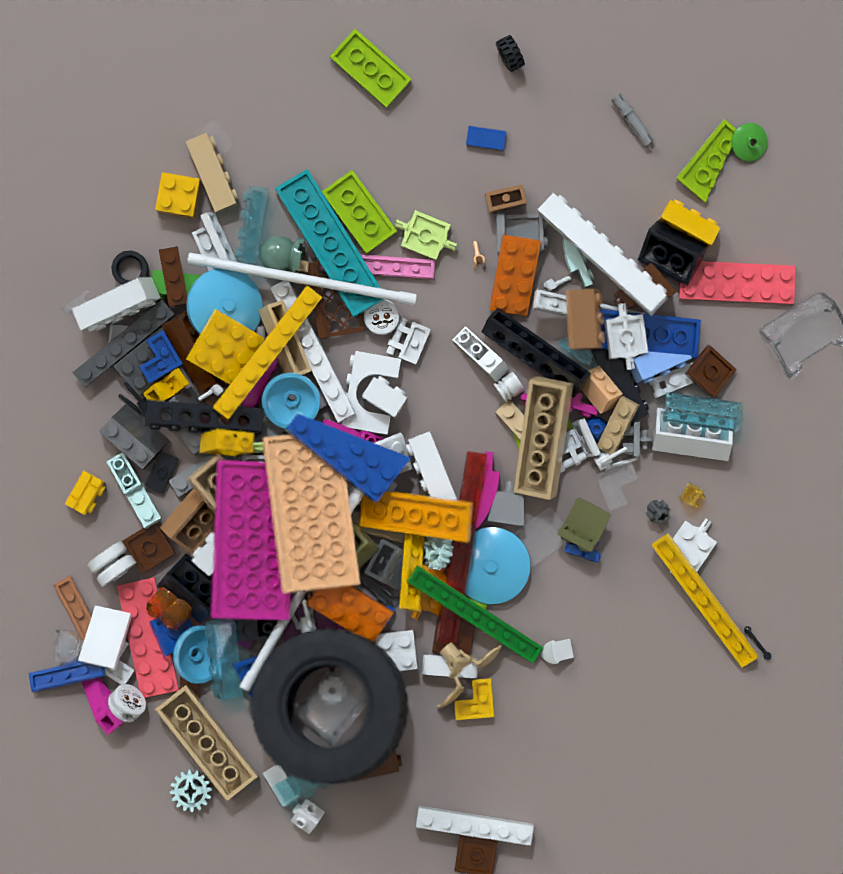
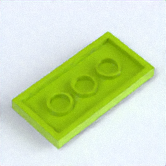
[330,29,412,108]
[322,170,397,254]

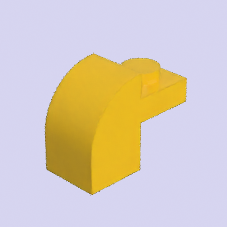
[143,368,190,401]

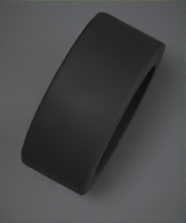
[111,250,149,285]

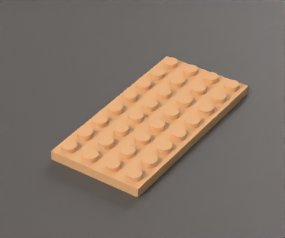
[262,435,360,593]

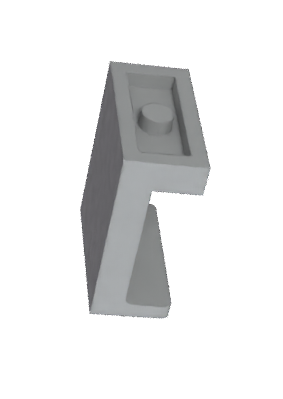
[496,214,547,254]

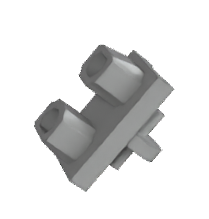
[622,422,653,457]

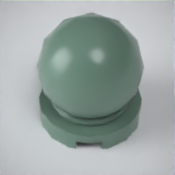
[260,236,306,274]

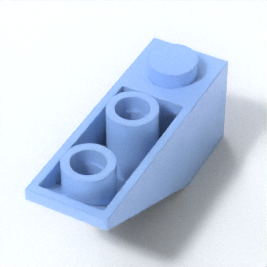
[630,352,692,384]

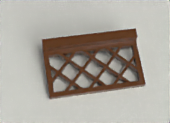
[306,261,365,340]

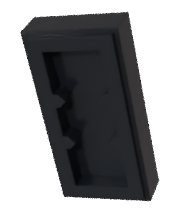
[145,451,179,494]

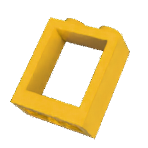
[199,429,254,457]

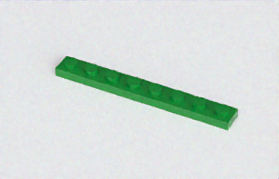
[407,565,543,663]

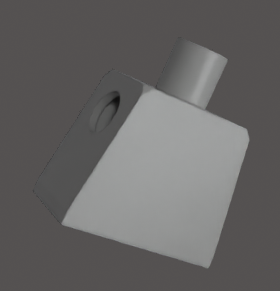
[487,481,524,526]

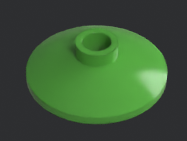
[731,123,768,161]

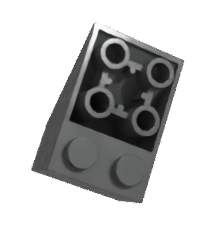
[364,539,429,592]

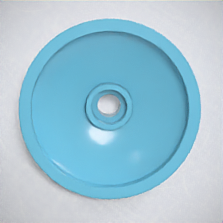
[262,373,320,428]
[173,626,225,684]

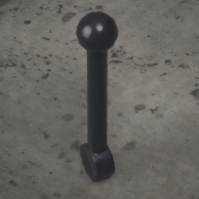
[744,626,771,660]

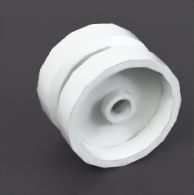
[86,541,137,587]

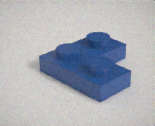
[139,330,182,383]

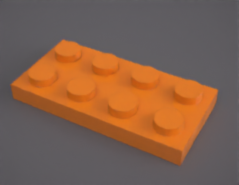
[489,234,541,316]
[307,586,393,642]

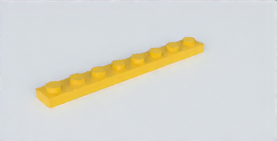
[213,286,322,419]
[651,533,758,668]

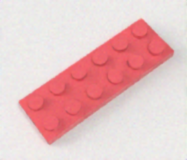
[679,261,796,304]
[117,577,179,698]

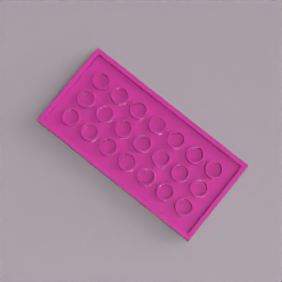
[211,460,290,620]

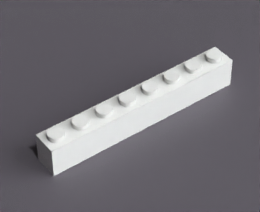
[537,193,667,316]

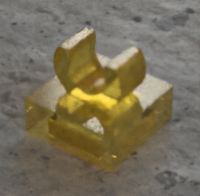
[679,482,705,507]

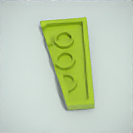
[675,119,736,203]

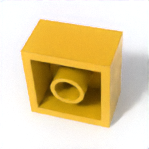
[155,172,201,219]

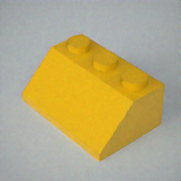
[658,199,720,249]

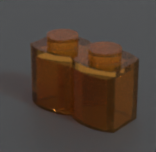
[146,587,192,631]

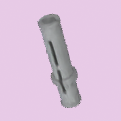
[611,93,654,147]

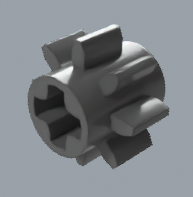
[645,499,671,523]

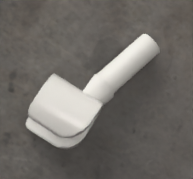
[543,276,571,291]
[198,384,225,402]

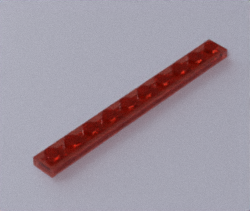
[436,451,487,644]

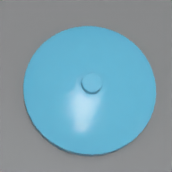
[186,268,263,335]
[453,527,531,604]

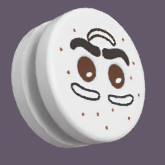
[364,299,399,335]
[108,684,146,722]

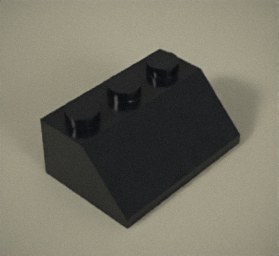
[638,220,708,286]
[157,553,212,624]

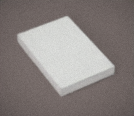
[78,606,132,670]

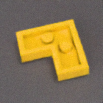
[454,678,494,720]

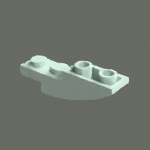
[562,236,594,288]
[107,452,162,529]

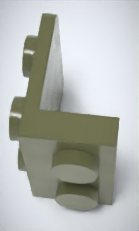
[557,498,611,552]

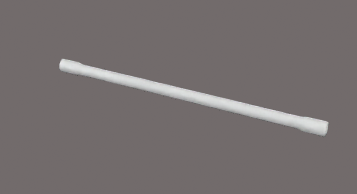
[187,252,417,306]
[240,487,364,692]

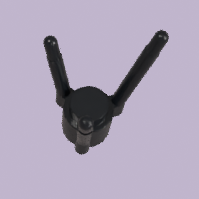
[118,382,148,416]

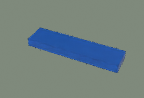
[29,661,106,693]

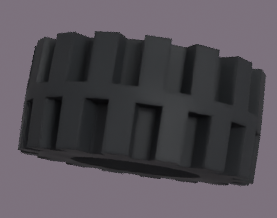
[496,35,525,72]

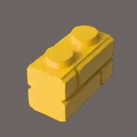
[65,470,106,515]

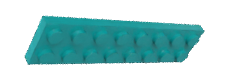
[275,169,385,318]

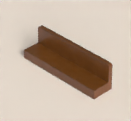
[162,311,221,391]

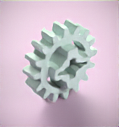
[423,536,453,570]
[170,769,212,812]

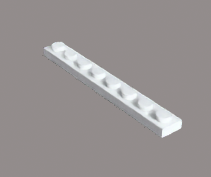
[271,280,356,423]

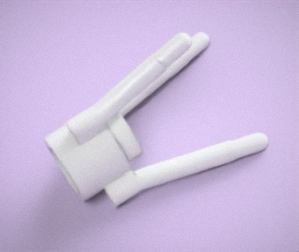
[594,447,638,471]
[292,590,316,633]

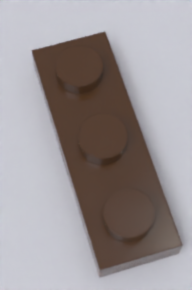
[159,246,187,307]

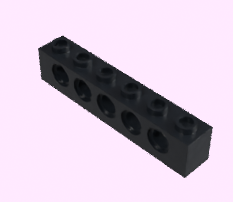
[481,308,591,398]
[145,400,264,437]

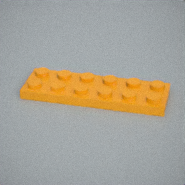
[360,490,473,542]

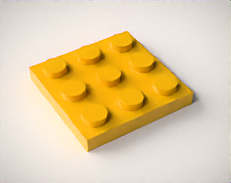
[186,309,265,384]

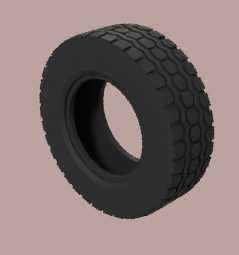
[251,628,409,784]

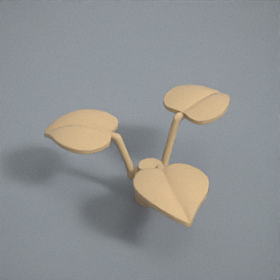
[436,642,503,709]

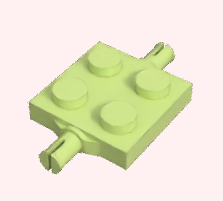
[394,210,457,260]

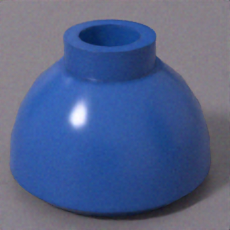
[586,416,607,443]

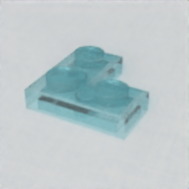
[557,337,594,366]

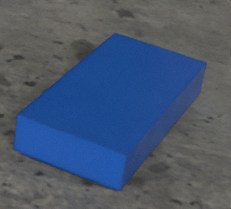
[466,126,506,151]

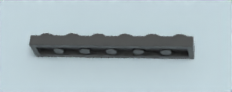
[73,300,175,388]

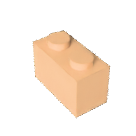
[582,366,623,414]

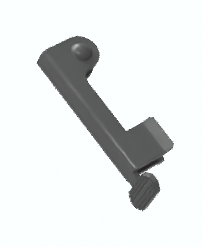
[358,568,400,608]

